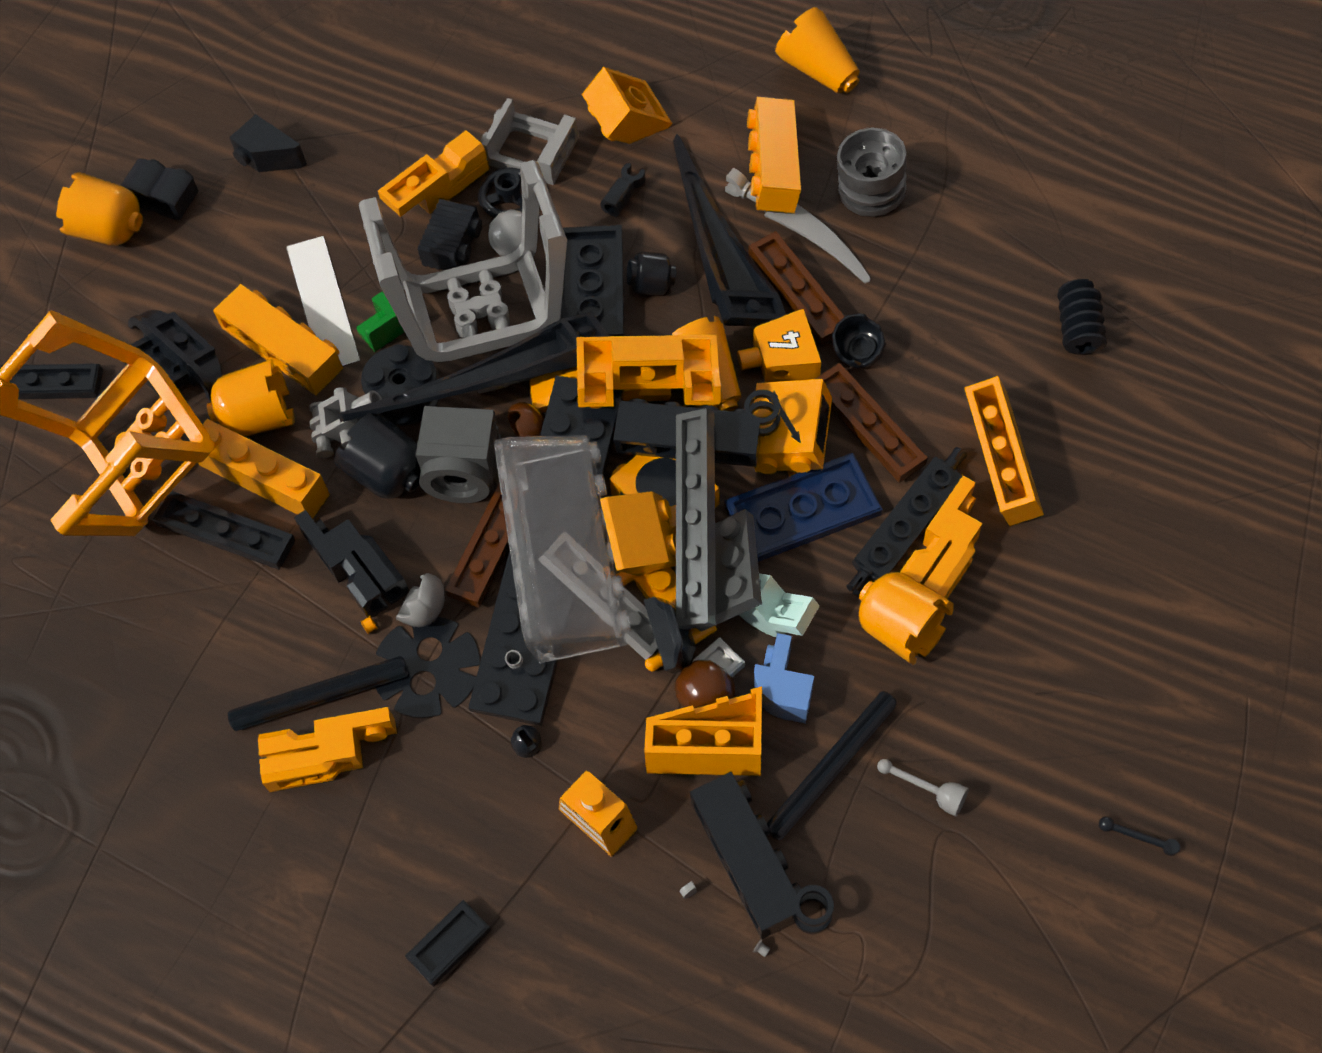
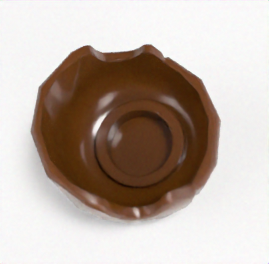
[507,402,545,458]
[674,660,735,709]

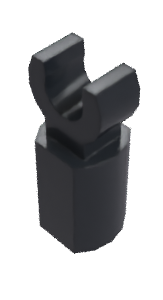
[600,163,646,217]

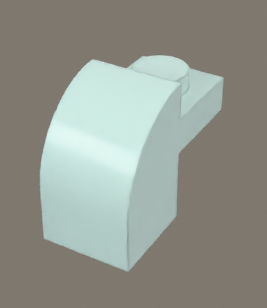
[739,573,819,637]

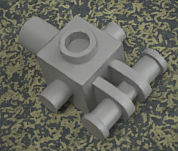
[309,387,382,458]

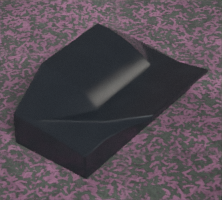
[644,597,696,674]

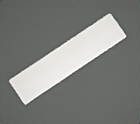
[287,236,360,366]

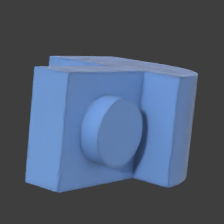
[754,633,814,724]

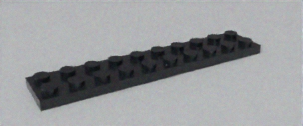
[468,375,625,726]

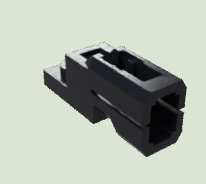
[293,510,409,617]

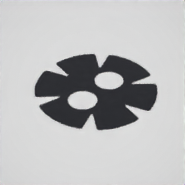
[376,617,480,717]

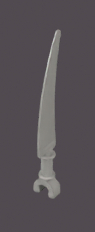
[725,168,870,283]

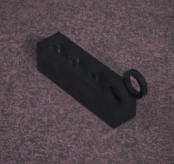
[613,390,780,467]
[690,771,834,940]

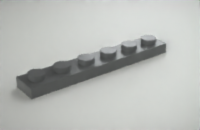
[676,408,716,630]

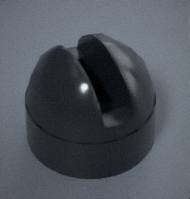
[511,725,542,758]

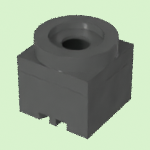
[416,406,503,503]

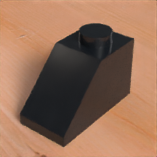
[229,114,307,173]

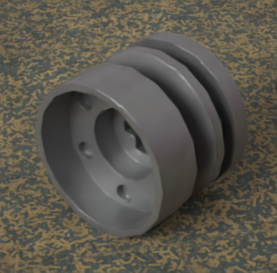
[837,127,906,217]

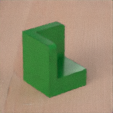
[356,291,405,352]

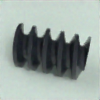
[1057,279,1107,354]

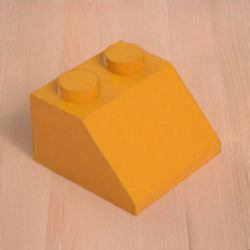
[582,67,672,144]
[600,491,676,576]

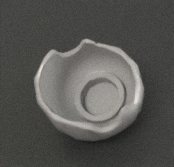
[488,209,522,256]
[396,573,445,627]

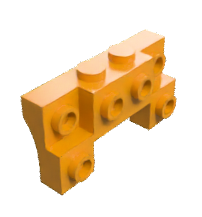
[576,335,721,408]

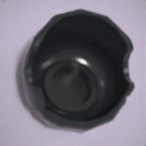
[832,313,886,369]

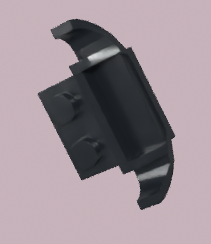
[123,310,222,401]

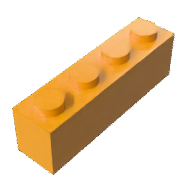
[747,97,801,213]
[213,284,343,396]
[965,376,1044,526]
[197,419,330,519]

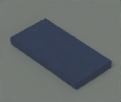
[724,453,883,562]

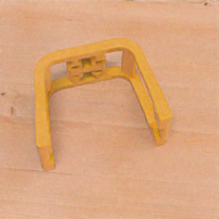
[0,310,214,536]

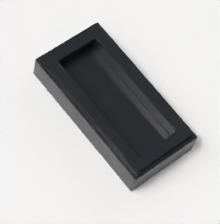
[405,900,491,987]

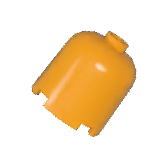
[56,172,143,246]
[207,359,295,437]
[859,572,953,665]

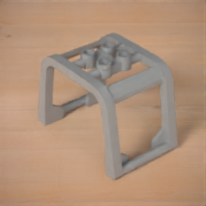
[359,160,567,362]

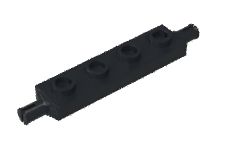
[846,447,967,595]

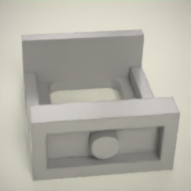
[480,98,578,185]

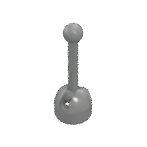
[877,759,969,816]

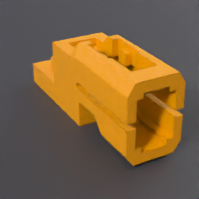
[378,130,489,217]
[900,476,983,599]
[258,707,397,792]

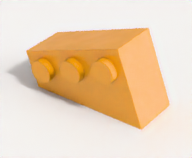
[644,686,762,776]

